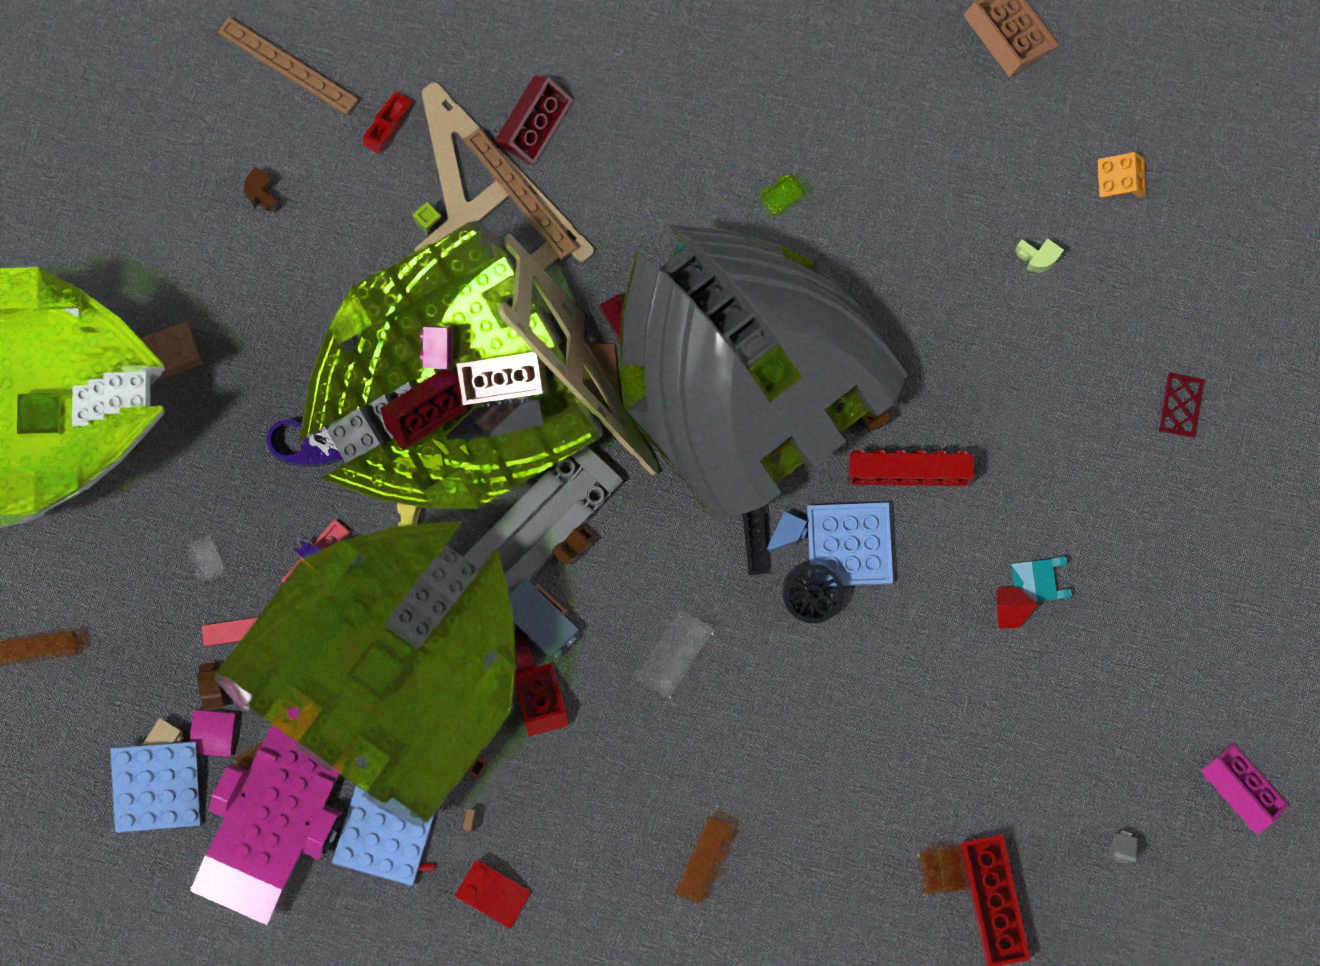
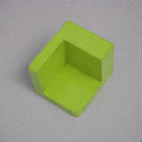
[412,202,441,235]

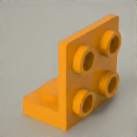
[1098,152,1146,198]

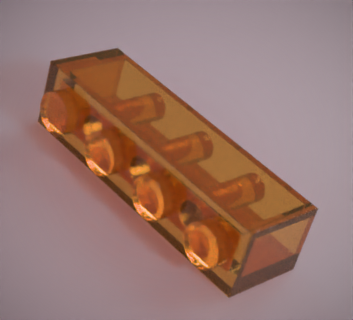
[0,631,79,666]
[675,816,734,905]

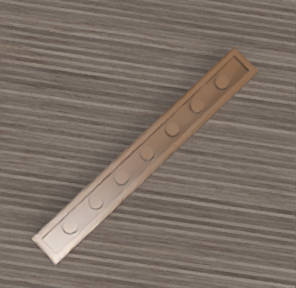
[217,17,359,117]
[464,128,578,261]

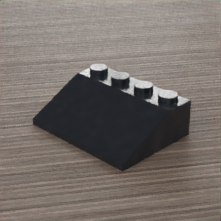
[446,397,543,440]

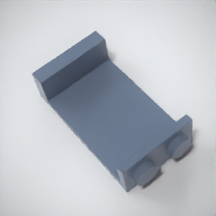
[507,579,578,663]

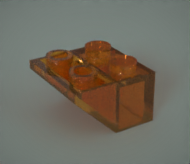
[917,848,965,896]

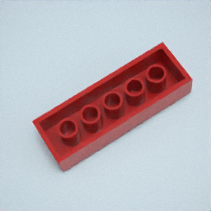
[847,450,974,486]
[959,835,1030,966]

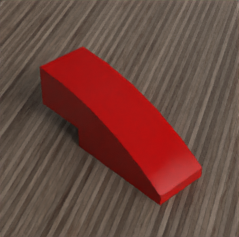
[362,91,412,154]

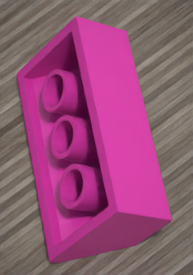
[1201,742,1289,835]

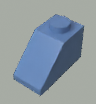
[767,511,808,553]

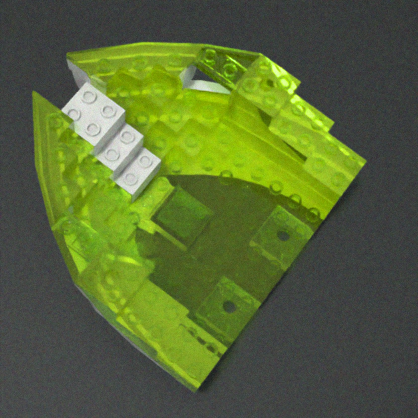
[0,267,165,528]

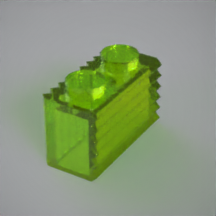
[759,173,806,219]

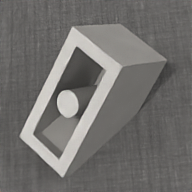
[1108,831,1137,864]

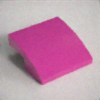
[190,709,236,757]

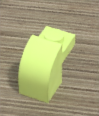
[1015,238,1064,273]

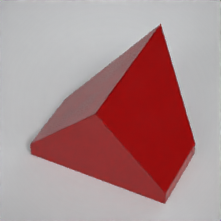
[997,587,1038,629]

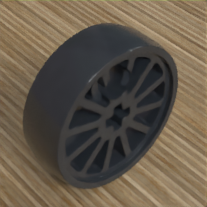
[782,561,844,623]

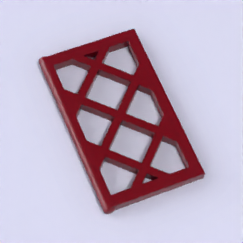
[1158,372,1204,438]

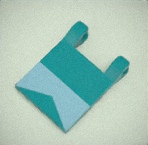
[1011,557,1072,602]

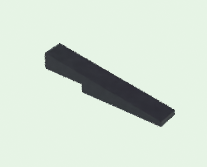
[742,507,769,575]

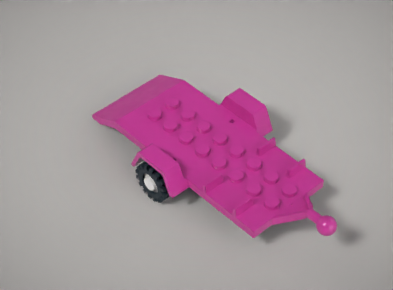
[191,701,357,925]

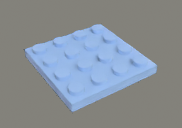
[807,503,893,587]
[110,742,200,833]
[332,783,437,887]

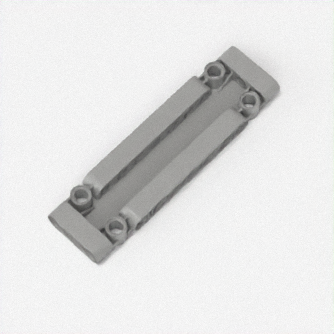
[463,446,623,596]

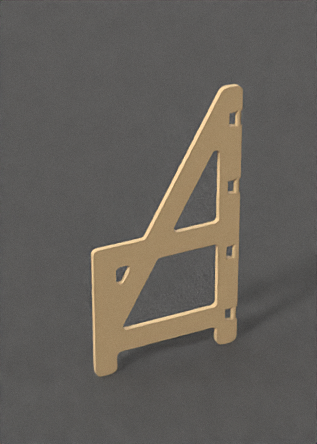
[415,82,594,308]
[499,234,658,475]

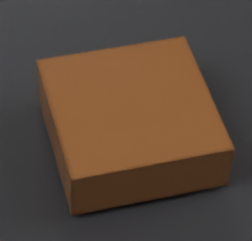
[463,809,476,832]

